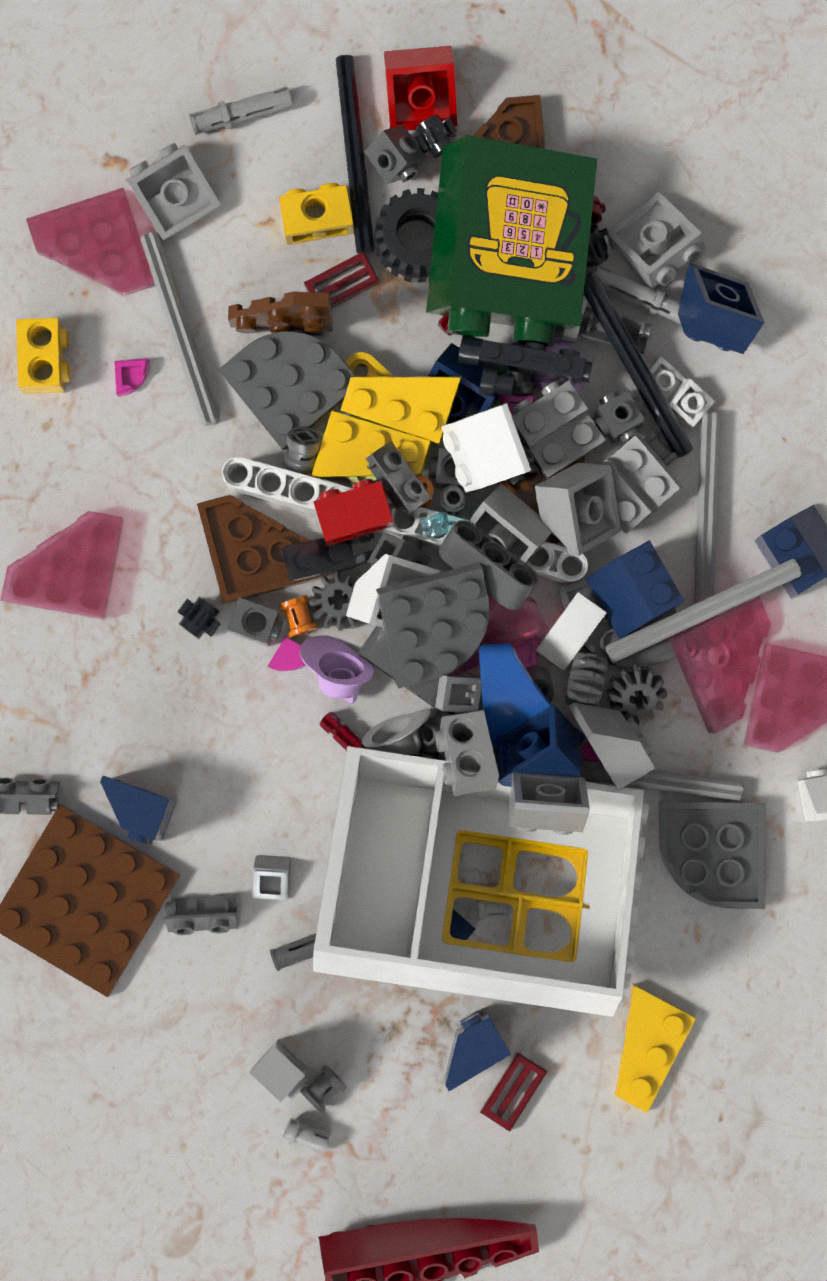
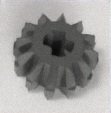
[309,572,357,631]
[565,652,608,707]
[607,663,667,725]

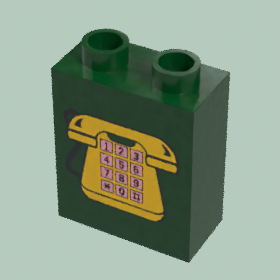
[426,135,597,347]

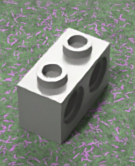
[435,710,499,796]
[249,1040,309,1102]

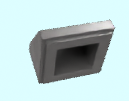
[253,855,290,900]

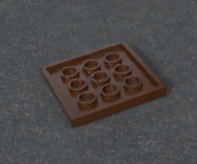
[0,805,181,997]

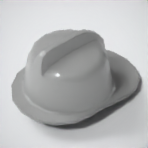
[362,708,431,756]

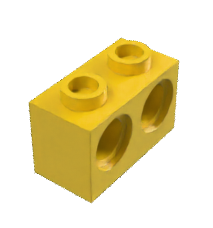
[16,318,70,394]

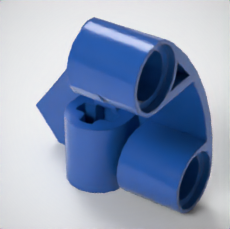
[479,642,585,749]

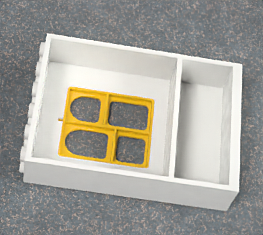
[313,746,649,1017]

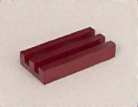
[304,252,380,308]
[480,1051,548,1132]

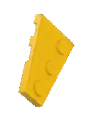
[341,376,462,444]
[311,411,432,478]
[615,984,696,1113]

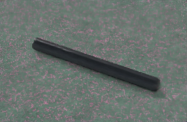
[335,55,374,254]
[584,272,693,458]

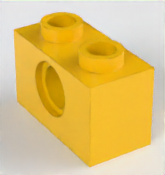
[279,183,354,245]

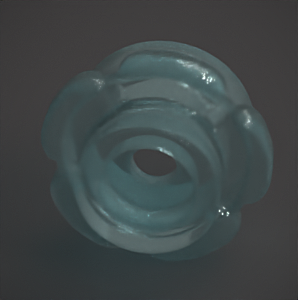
[419,512,453,538]

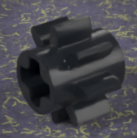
[415,115,458,158]
[587,224,613,267]
[177,596,221,639]

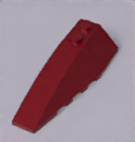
[318,1218,539,1281]

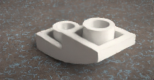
[648,356,715,427]
[536,592,606,671]

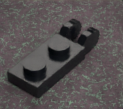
[281,533,375,582]

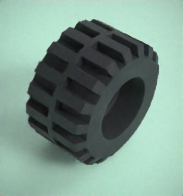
[375,188,438,283]

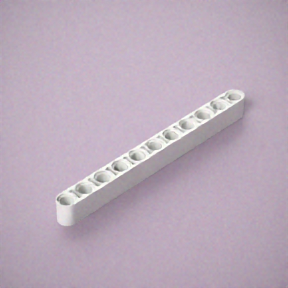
[222,457,588,585]

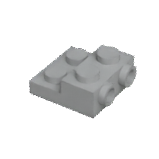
[125,142,221,241]
[608,192,705,289]
[512,380,606,479]
[602,434,684,534]

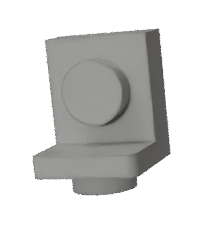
[435,672,482,712]

